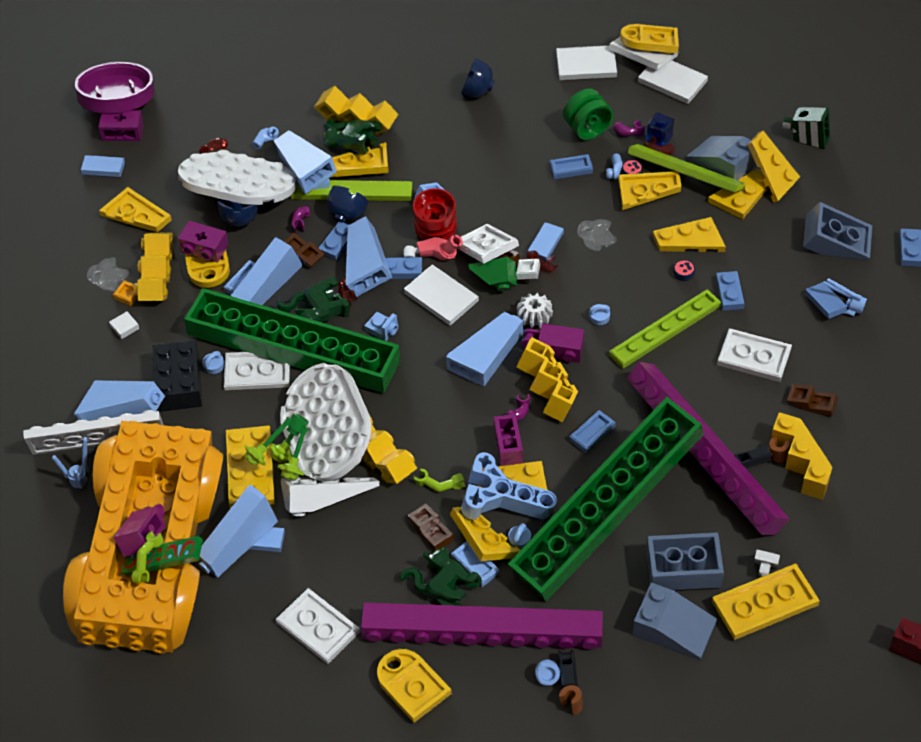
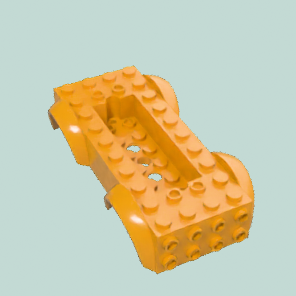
[63,421,223,654]

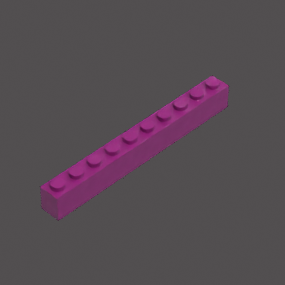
[627,362,790,535]
[361,603,603,650]

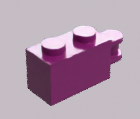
[521,324,585,363]
[114,504,166,556]

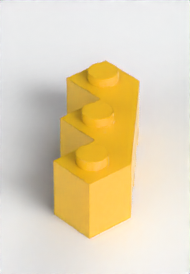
[314,86,398,136]
[134,233,173,301]
[517,337,578,422]
[771,412,833,500]
[361,417,417,484]

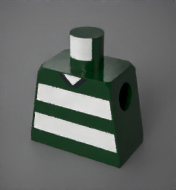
[783,107,830,150]

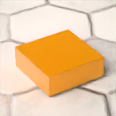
[113,280,138,306]

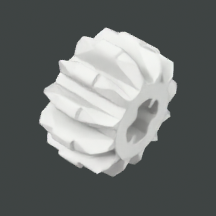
[517,292,553,328]

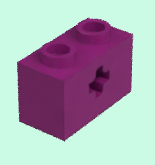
[99,110,144,141]
[178,221,229,263]
[494,414,523,466]

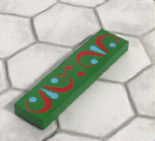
[121,536,203,577]

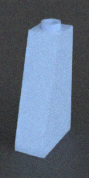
[274,131,337,194]
[346,216,392,297]
[231,237,303,305]
[446,312,523,387]
[74,380,165,421]
[199,484,278,578]

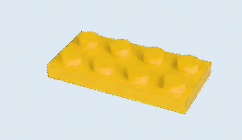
[226,426,275,509]
[712,563,820,640]

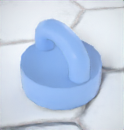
[589,304,610,325]
[202,351,224,374]
[508,523,531,549]
[535,660,560,686]

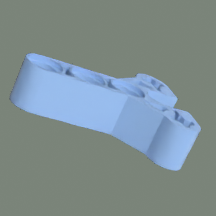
[461,452,557,519]

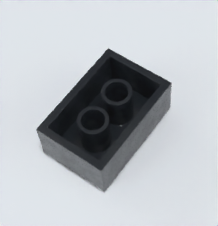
[152,339,203,412]

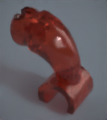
[644,136,675,156]
[199,138,228,154]
[527,250,559,271]
[337,276,358,306]

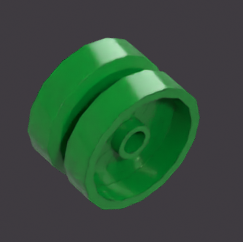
[563,89,614,140]

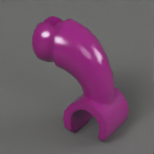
[613,120,645,136]
[292,206,310,233]
[507,394,530,422]

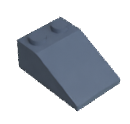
[686,136,756,180]
[803,202,872,260]
[633,582,717,660]

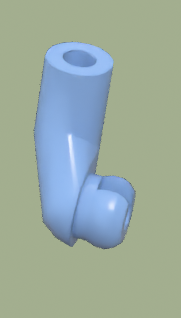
[252,127,279,150]
[606,153,623,180]

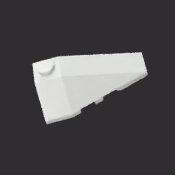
[281,477,379,516]

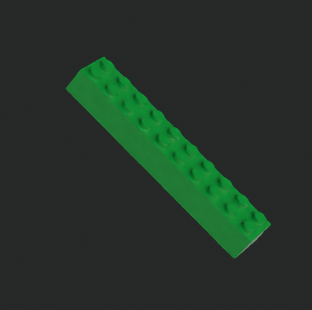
[184,288,400,393]
[508,397,704,602]

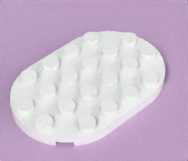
[178,150,296,205]
[280,363,372,481]

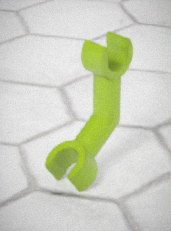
[414,469,465,492]
[132,531,164,584]

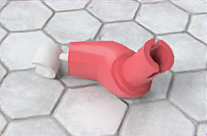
[404,235,463,261]

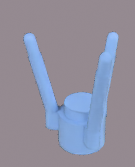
[824,278,867,317]
[52,437,89,489]

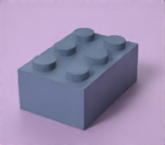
[646,532,724,590]

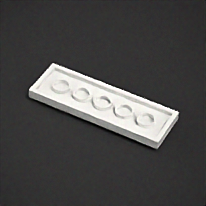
[23,410,163,455]

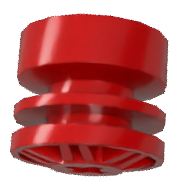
[413,188,457,241]

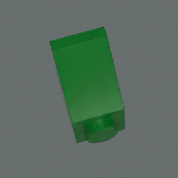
[469,257,517,291]

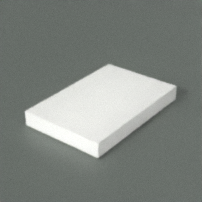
[609,37,679,70]
[556,46,617,80]
[638,60,708,104]
[458,224,519,263]
[404,265,479,326]
[717,328,792,382]
[224,352,290,390]
[275,588,360,664]

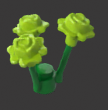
[244,413,309,480]

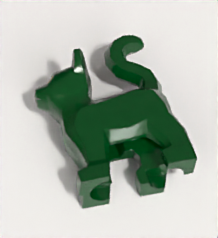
[323,119,382,155]
[276,276,350,322]
[400,547,482,606]

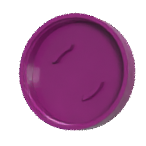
[75,62,155,113]

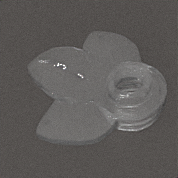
[577,219,617,252]
[87,258,129,291]

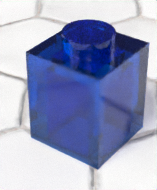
[646,112,674,148]

